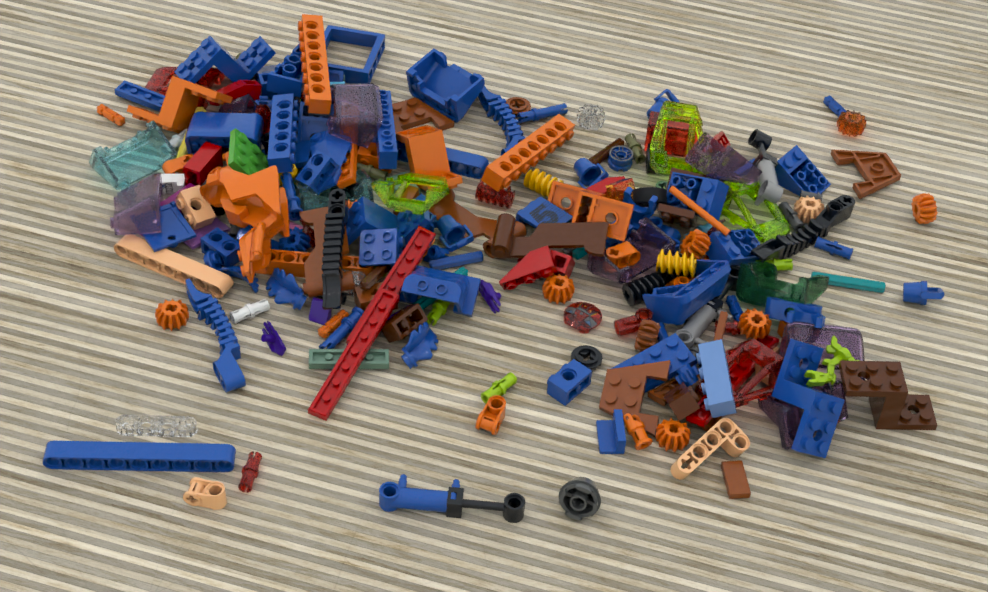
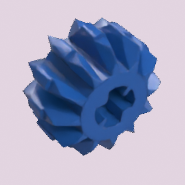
[279,227,311,252]

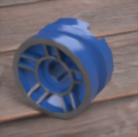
[608,145,634,172]

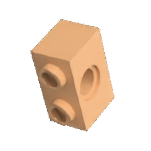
[175,185,216,230]

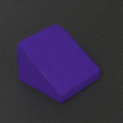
[309,297,332,325]

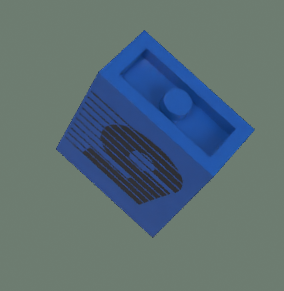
[516,196,573,228]

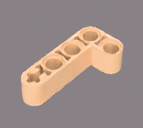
[671,418,750,480]

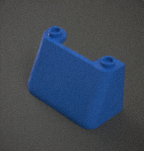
[406,48,485,123]
[185,111,264,155]

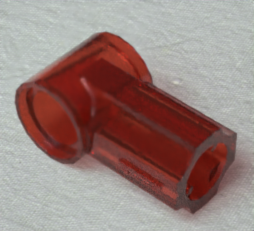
[614,308,653,337]

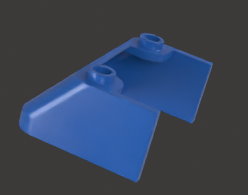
[642,259,731,326]

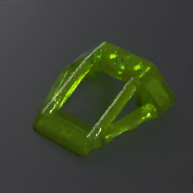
[650,100,714,176]
[371,173,449,215]
[720,174,791,243]

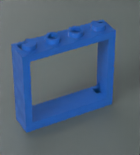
[324,25,385,87]

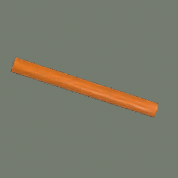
[669,186,731,236]

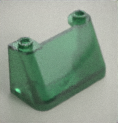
[736,261,829,312]

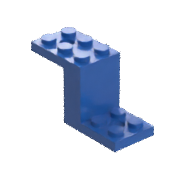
[174,36,276,84]
[297,70,344,142]
[346,193,430,245]
[772,339,845,458]

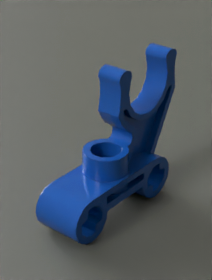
[622,187,681,252]
[764,297,826,328]

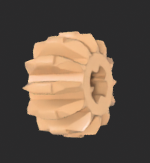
[794,196,824,224]

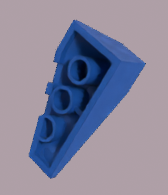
[310,130,352,192]

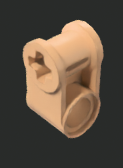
[183,477,227,510]

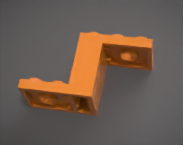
[127,76,233,133]
[395,125,463,193]
[548,180,634,241]

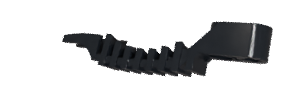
[322,189,349,310]
[750,195,855,263]

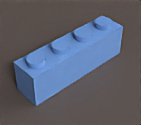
[696,339,737,418]

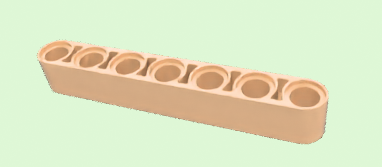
[114,233,234,298]

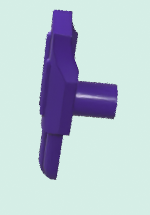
[479,280,501,313]
[261,321,286,356]

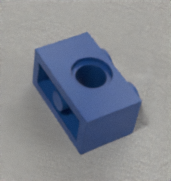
[547,359,592,406]

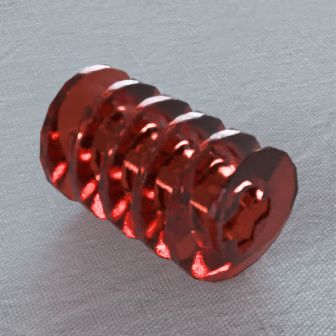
[475,180,515,209]

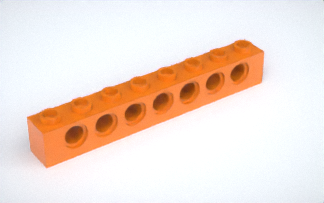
[298,14,332,114]
[481,114,575,192]

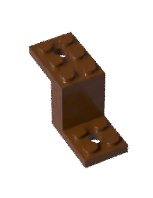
[657,167,708,229]
[839,361,937,430]

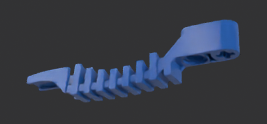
[478,86,530,171]
[185,278,246,393]

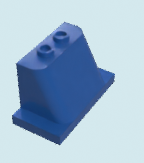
[399,266,481,317]

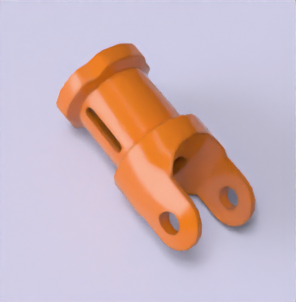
[623,413,653,450]

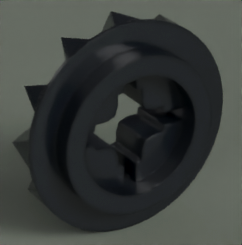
[571,345,602,370]

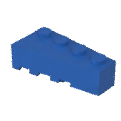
[266,43,304,97]

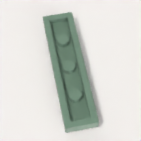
[309,349,389,369]

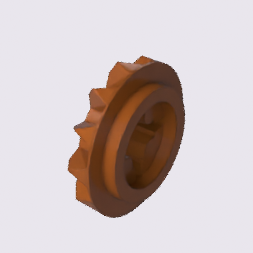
[506,97,531,115]

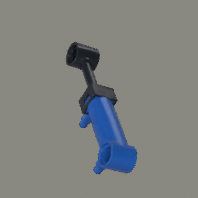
[379,474,525,523]

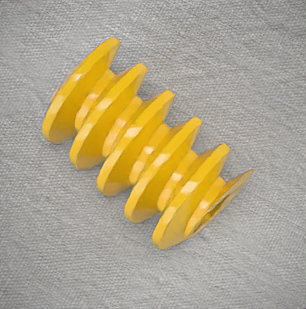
[523,168,564,198]
[656,249,697,278]

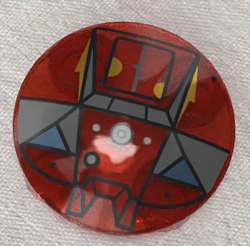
[563,302,602,334]

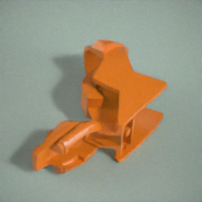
[200,165,290,283]

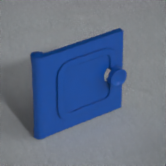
[131,201,197,252]

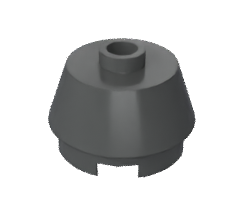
[559,477,601,520]

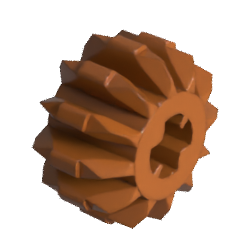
[634,319,660,352]

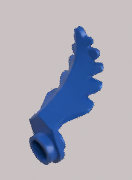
[204,250,259,293]
[266,268,307,310]
[401,322,438,369]

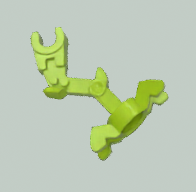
[804,336,860,387]

